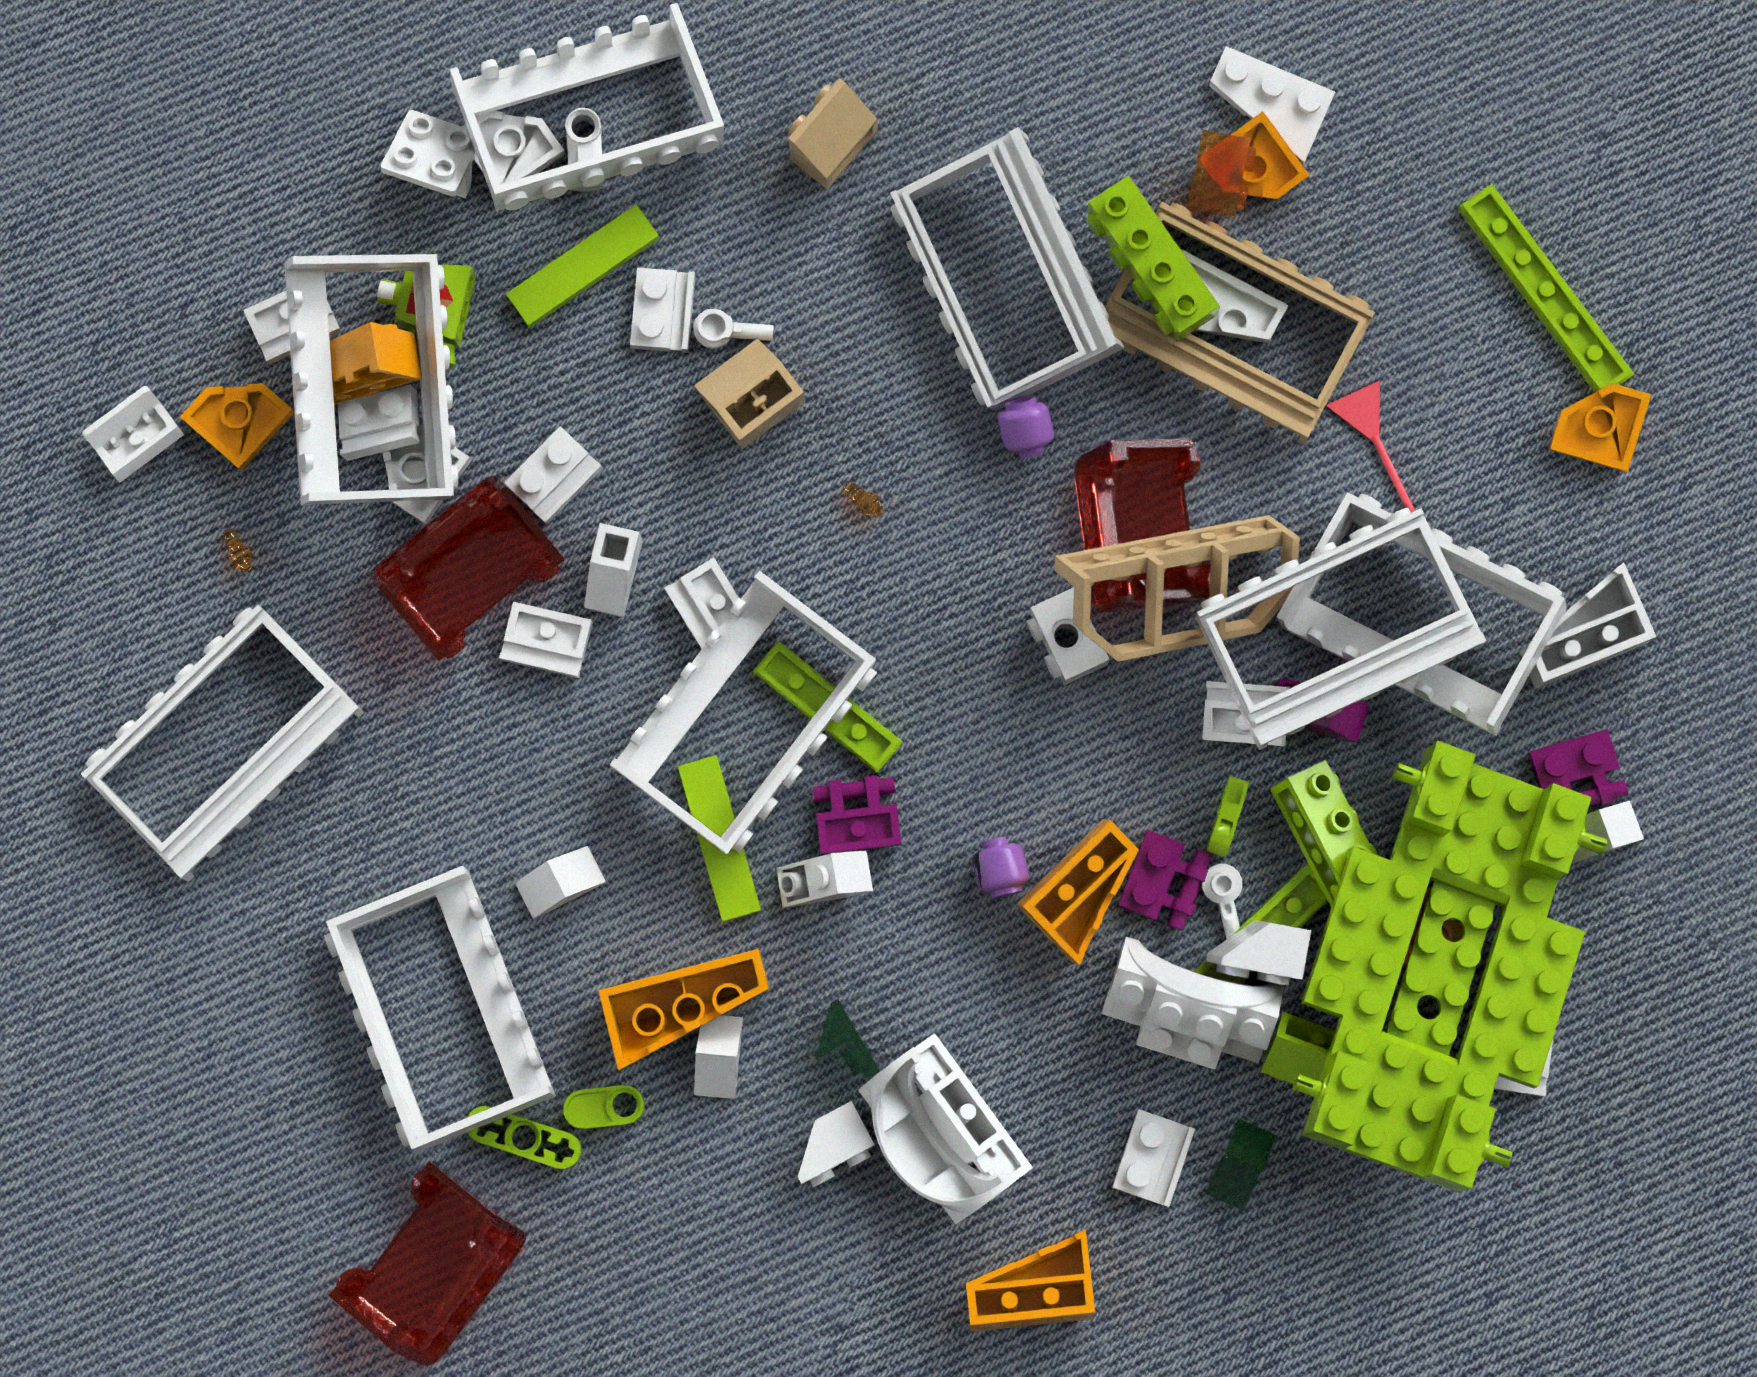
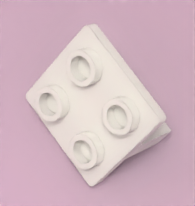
[381,110,483,198]

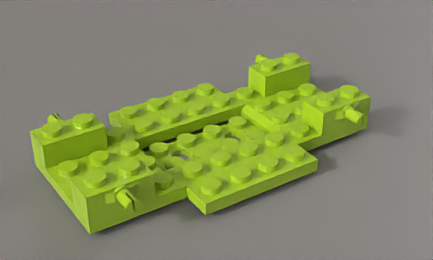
[1292,740,1608,1193]

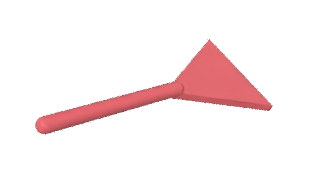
[1326,381,1415,513]

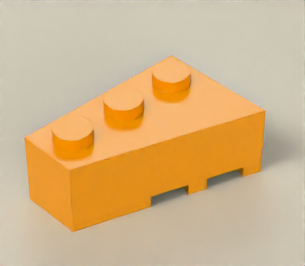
[330,322,422,406]
[1016,819,1139,965]
[966,1229,1095,1332]

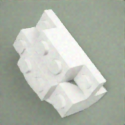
[1101,937,1284,1070]
[858,1033,1033,1224]

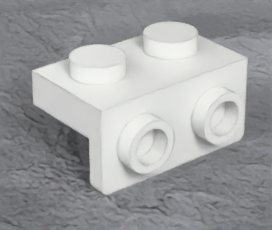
[82,386,184,483]

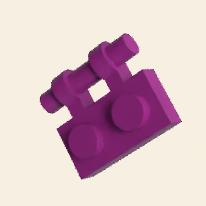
[1527,729,1628,807]
[813,775,902,855]
[1118,830,1212,931]

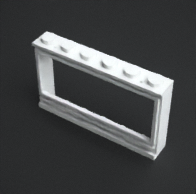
[450,3,724,211]
[890,127,1124,411]
[284,254,458,506]
[1277,492,1567,736]
[1196,508,1486,750]
[610,571,877,856]
[81,605,364,881]
[324,866,556,1153]

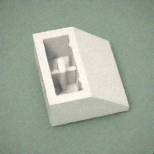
[1206,920,1311,986]

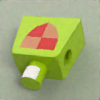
[377,265,476,348]

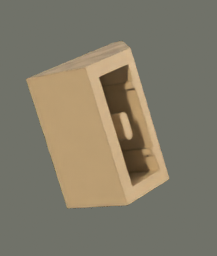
[788,78,878,190]
[694,338,806,449]

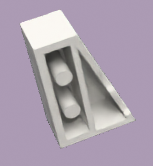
[1520,562,1656,689]

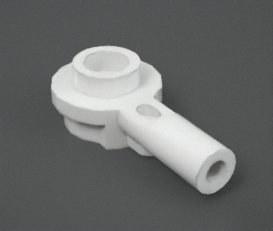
[693,309,773,349]
[1202,864,1242,940]

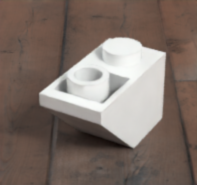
[584,523,643,618]
[776,851,873,908]
[798,1101,875,1188]

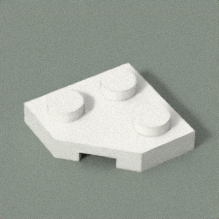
[462,111,566,185]
[382,423,471,525]

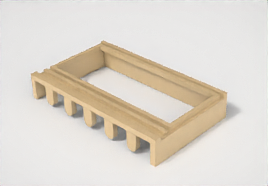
[1105,202,1375,445]

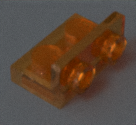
[1186,130,1256,218]

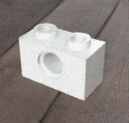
[1026,587,1110,685]

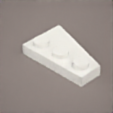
[1209,46,1335,165]
[1148,250,1288,343]

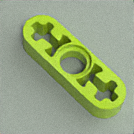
[467,1106,582,1169]

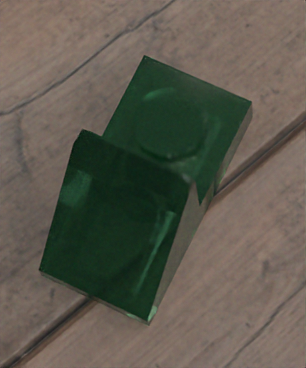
[816,999,880,1080]
[1205,1118,1276,1211]

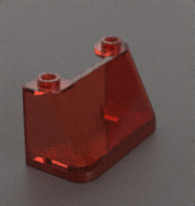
[1074,438,1211,613]
[370,475,565,661]
[329,1161,526,1366]

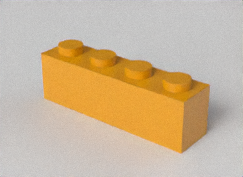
[598,949,770,1071]

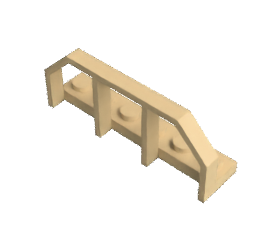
[1055,515,1300,662]

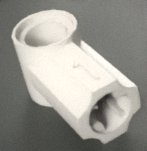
[565,108,604,192]

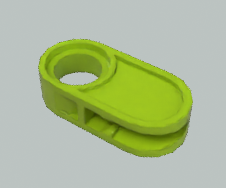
[1206,776,1249,858]
[563,1085,645,1129]

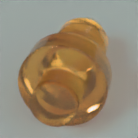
[842,482,885,518]
[222,528,253,572]

